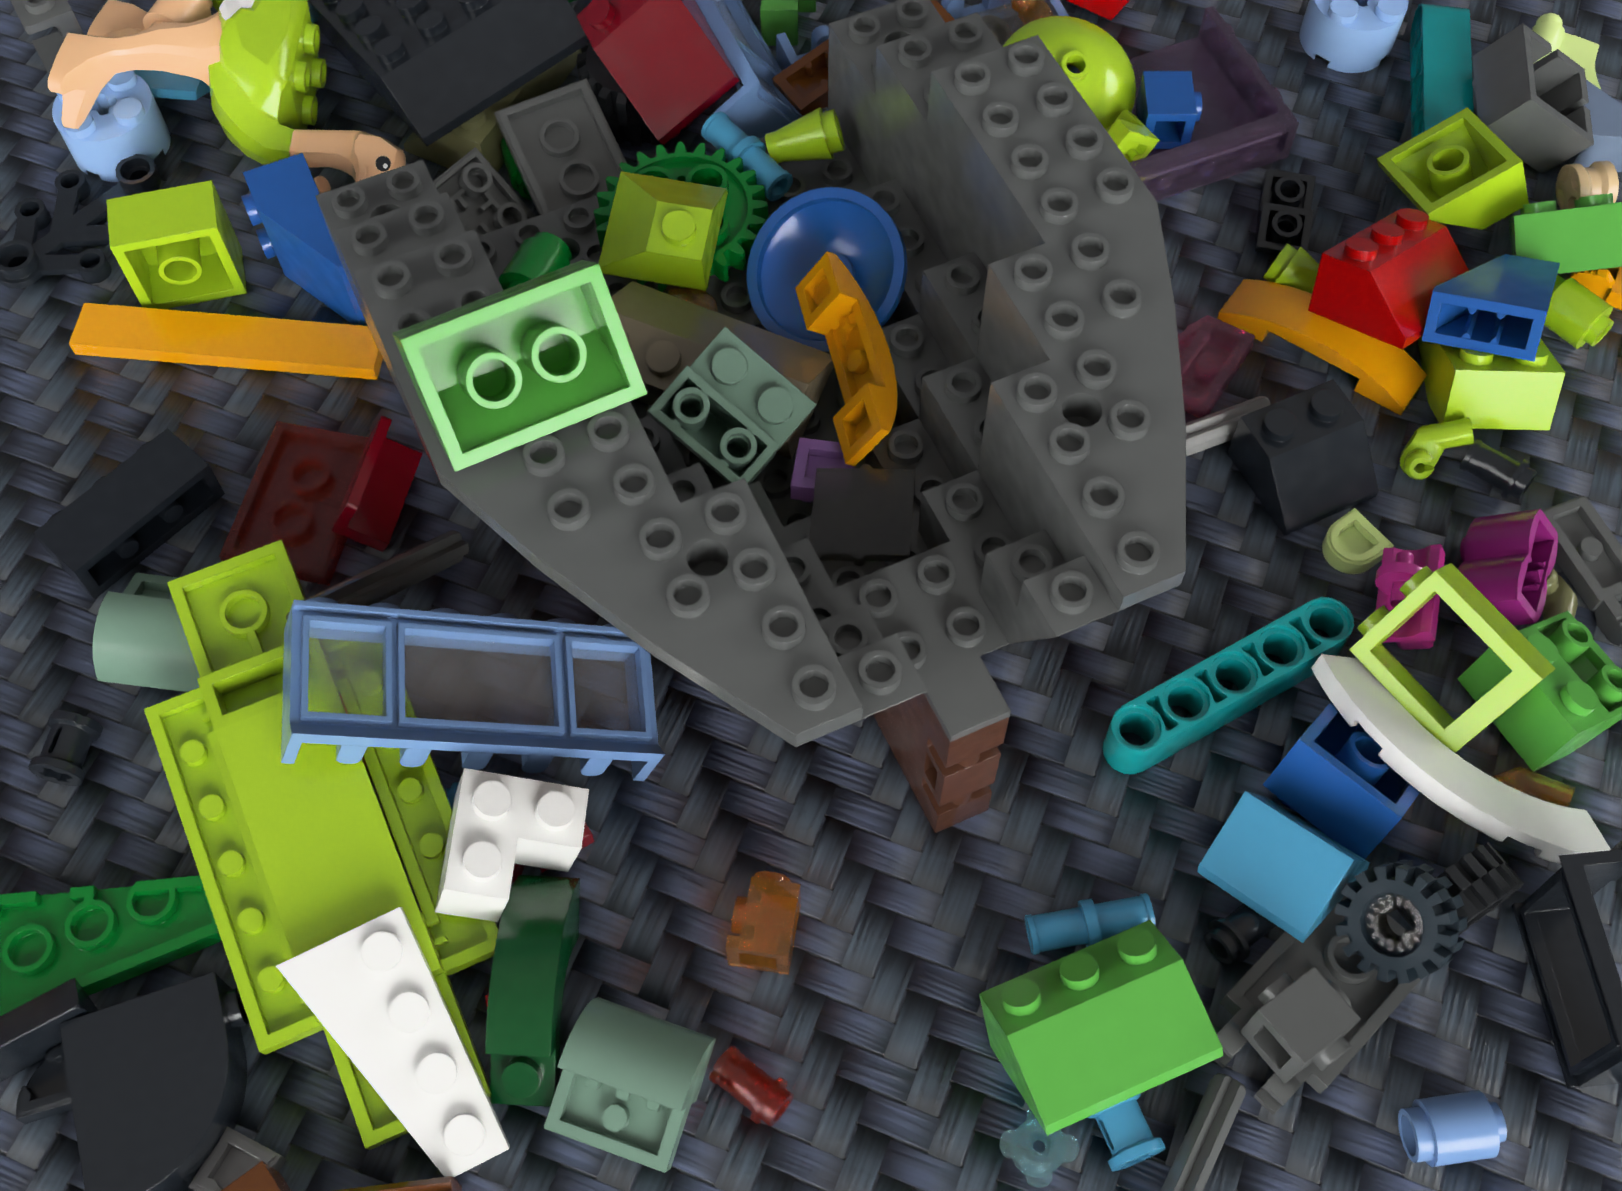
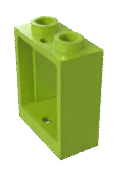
[1349,563,1556,753]

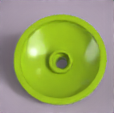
[1003,16,1136,129]

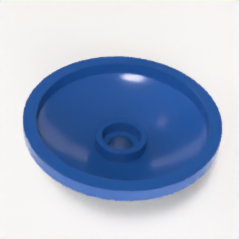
[747,187,907,354]

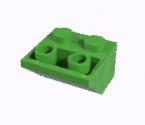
[1509,193,1622,274]
[1457,611,1622,772]

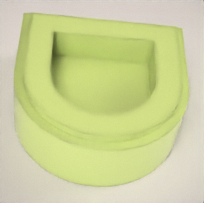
[1322,508,1394,574]

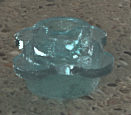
[999,1109,1079,1188]

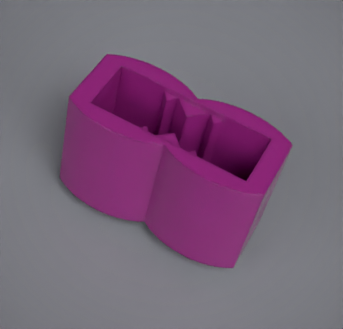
[1458,508,1558,629]

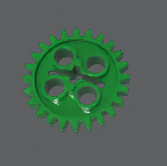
[594,142,769,293]

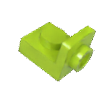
[1105,110,1160,171]

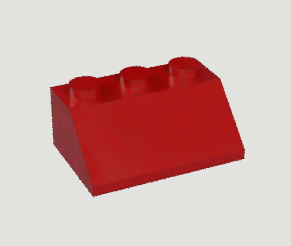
[1308,208,1469,350]

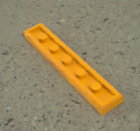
[69,303,383,380]

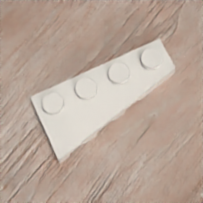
[276,907,510,1177]

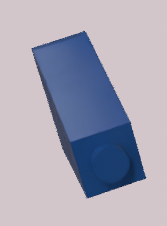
[1422,254,1560,362]

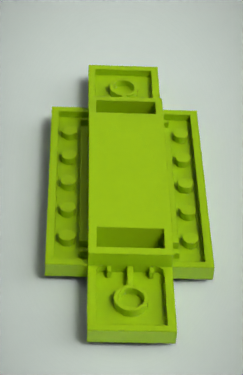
[144,539,499,1150]

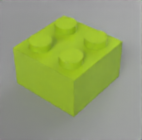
[106,180,247,309]

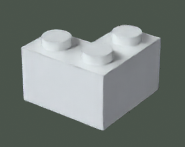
[435,768,589,922]

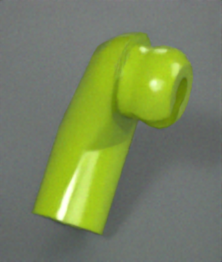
[1400,417,1474,480]

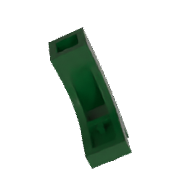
[485,875,580,1107]

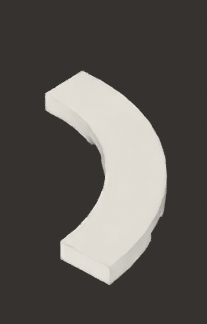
[1311,654,1611,864]

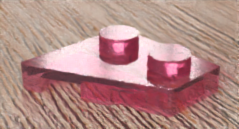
[1178,315,1255,418]

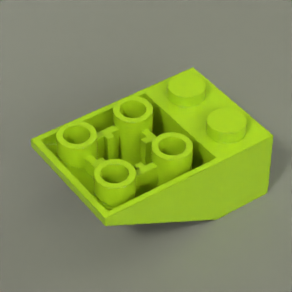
[1418,336,1566,431]

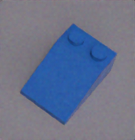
[241,153,368,326]
[1263,702,1420,859]

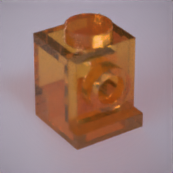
[725,871,801,975]

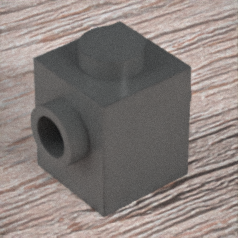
[1240,966,1361,1084]

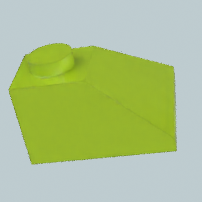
[1377,107,1529,230]
[599,171,728,291]

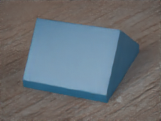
[1197,791,1370,943]

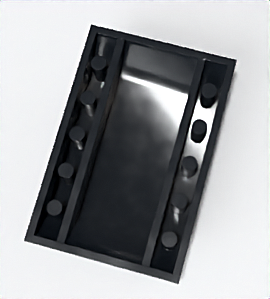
[307,0,590,146]

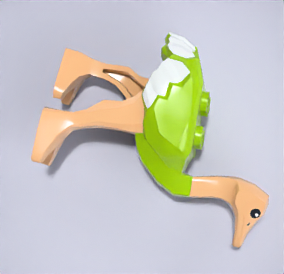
[48,0,406,182]

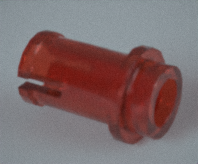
[709,1045,794,1127]

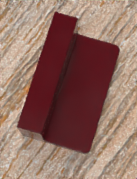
[331,415,423,552]

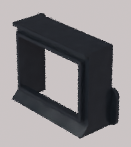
[1512,840,1622,1089]

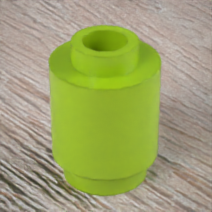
[1544,274,1614,349]

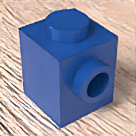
[1135,71,1202,149]

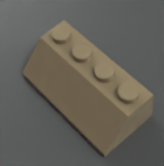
[611,281,834,459]

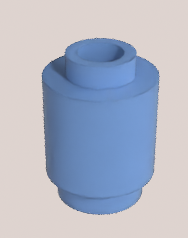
[1398,1090,1507,1167]

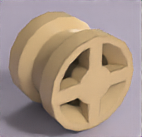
[1556,160,1619,210]

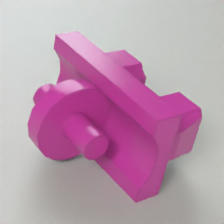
[1375,544,1445,650]

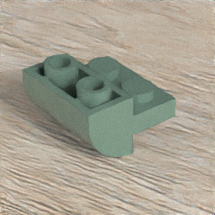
[647,327,817,486]
[92,573,200,692]
[544,997,716,1173]

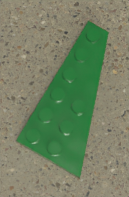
[0,875,222,1016]

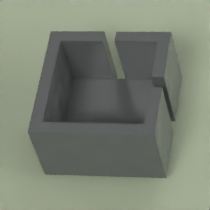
[1472,23,1594,174]

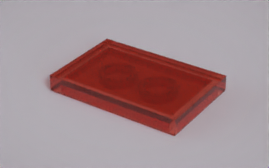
[219,421,368,585]

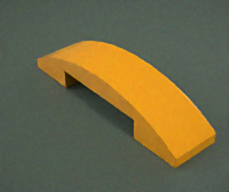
[795,251,898,466]
[1217,279,1427,416]

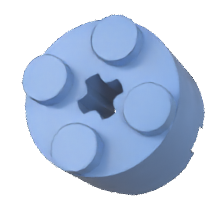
[1299,0,1409,73]
[52,70,171,182]

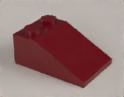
[576,0,740,145]

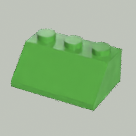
[392,260,648,472]
[979,920,1223,1135]

